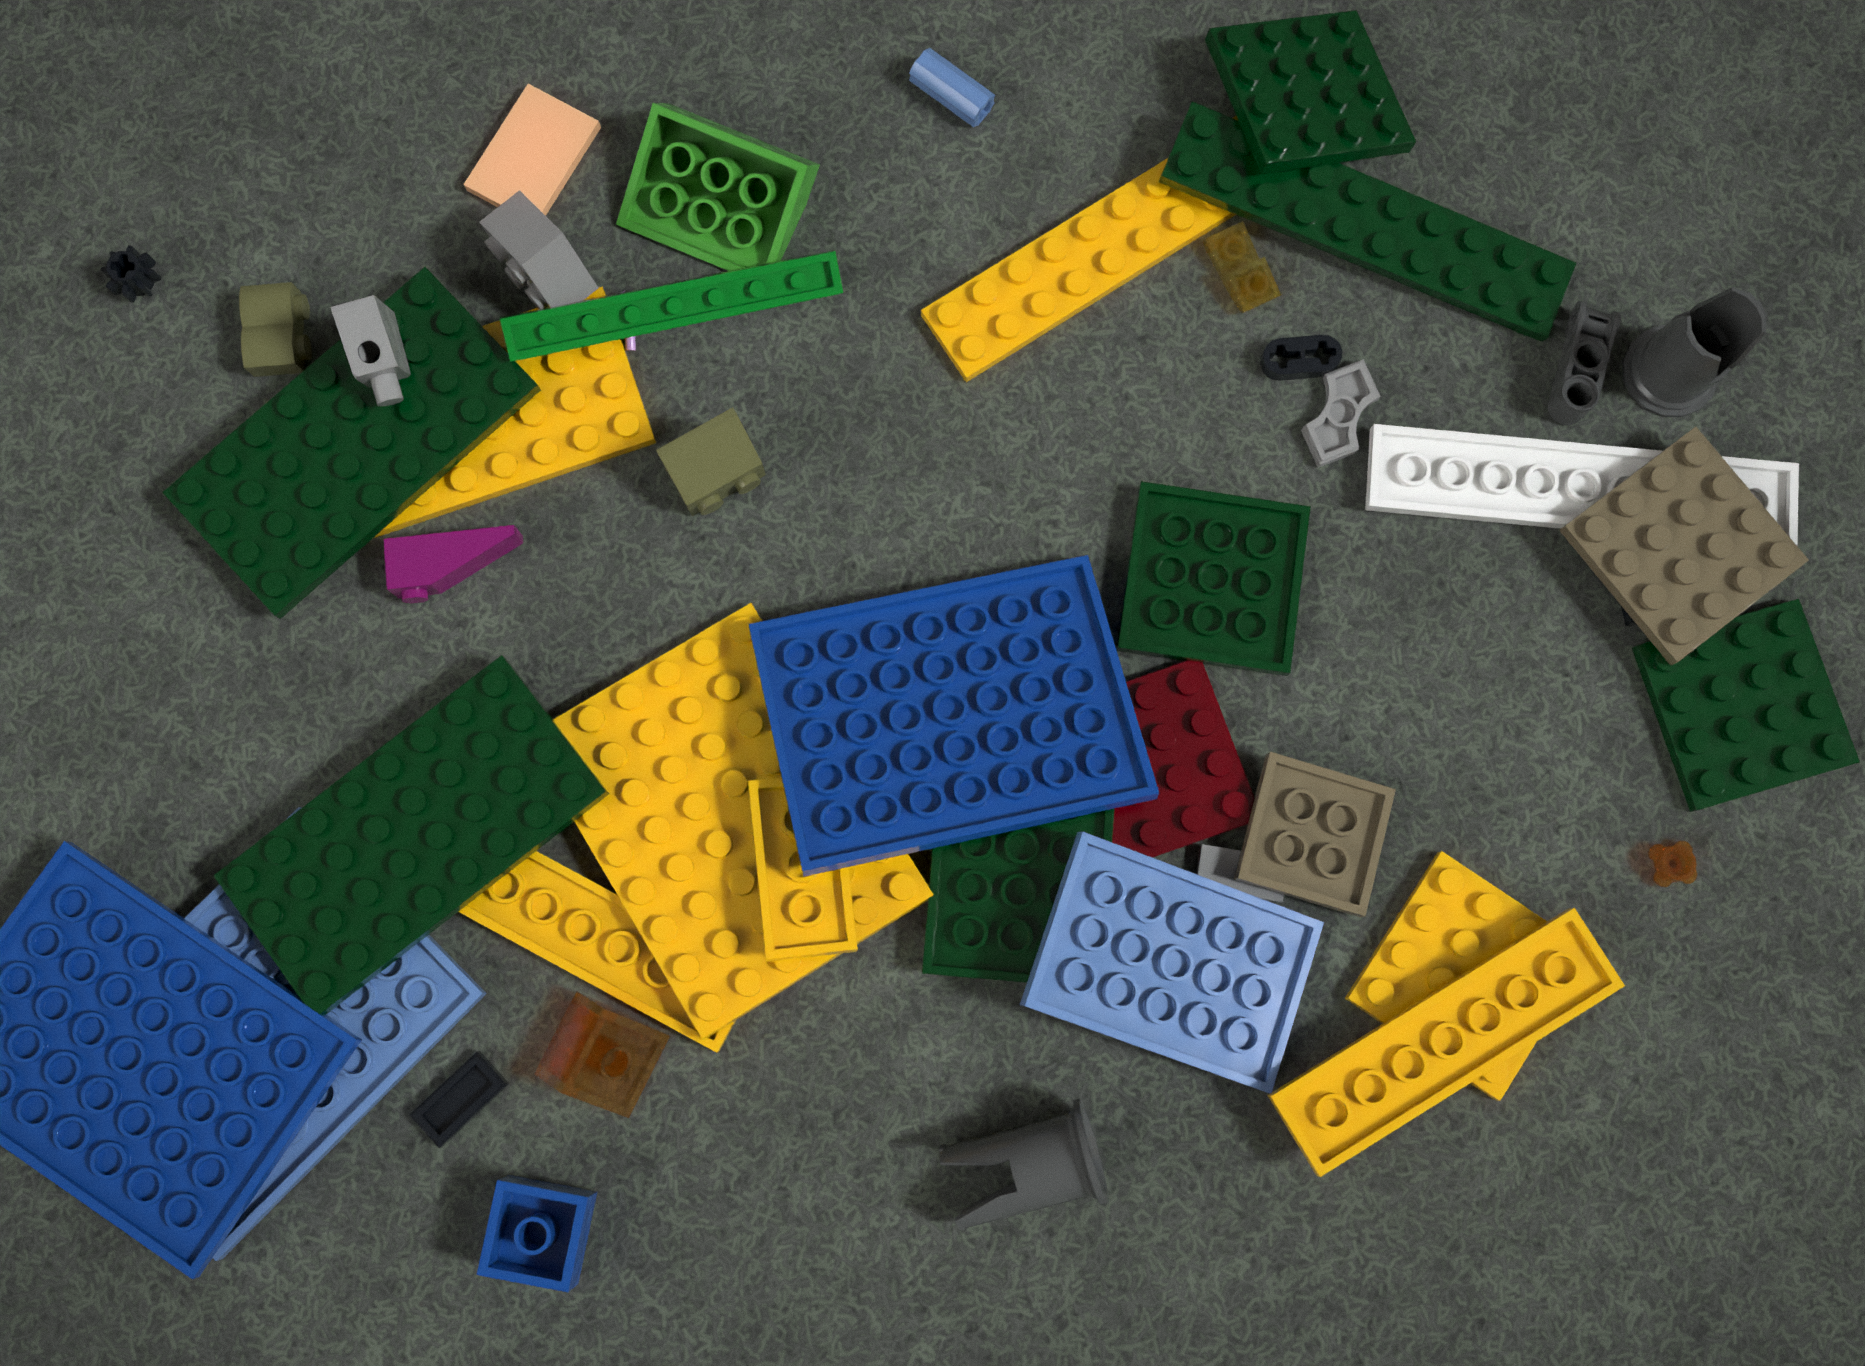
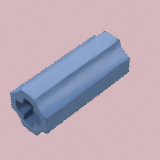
[909,48,995,127]

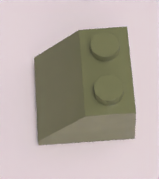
[656,407,766,516]

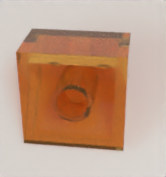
[534,991,670,1118]

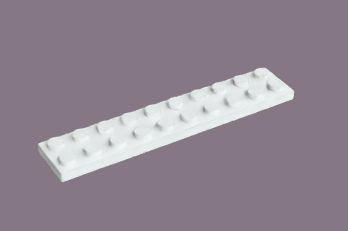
[1365,424,1799,545]

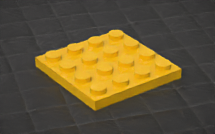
[1345,851,1547,1101]

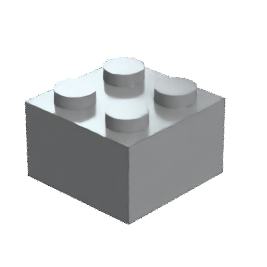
[479,190,598,309]

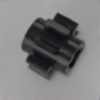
[101,245,161,303]

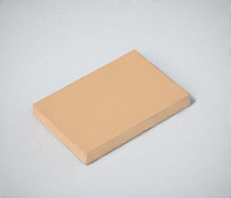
[464,84,601,216]

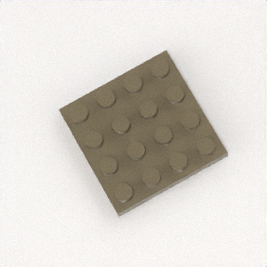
[1559,427,1809,665]

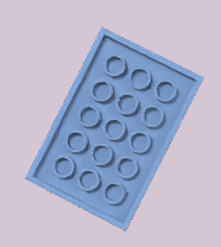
[1020,832,1324,1093]

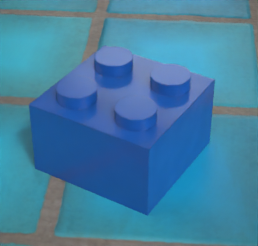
[476,1175,598,1292]

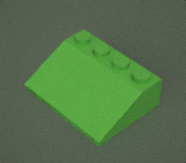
[616,103,820,271]

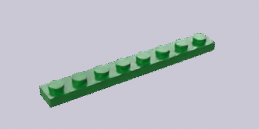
[500,250,843,362]

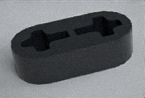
[1260,335,1343,381]

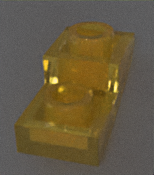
[1202,221,1281,314]

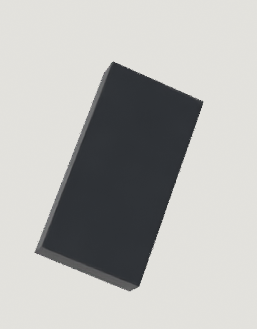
[410,1051,509,1148]

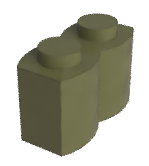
[239,282,312,377]

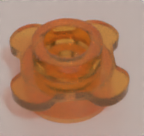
[1648,841,1697,887]

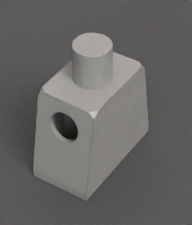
[331,295,410,406]

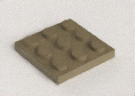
[1234,752,1396,917]

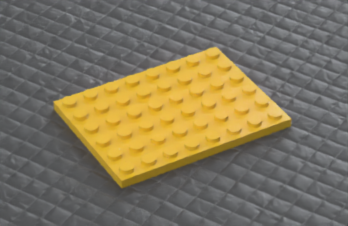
[553,603,934,1040]

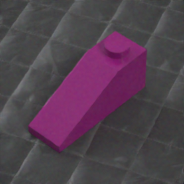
[383,525,523,603]

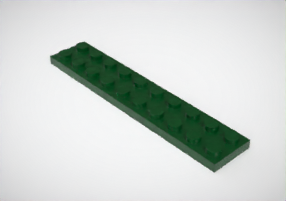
[1159,101,1576,342]

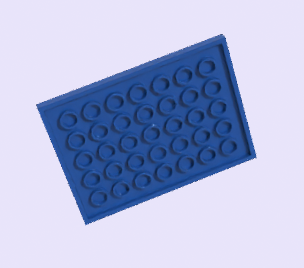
[749,555,1159,877]
[0,841,362,1279]

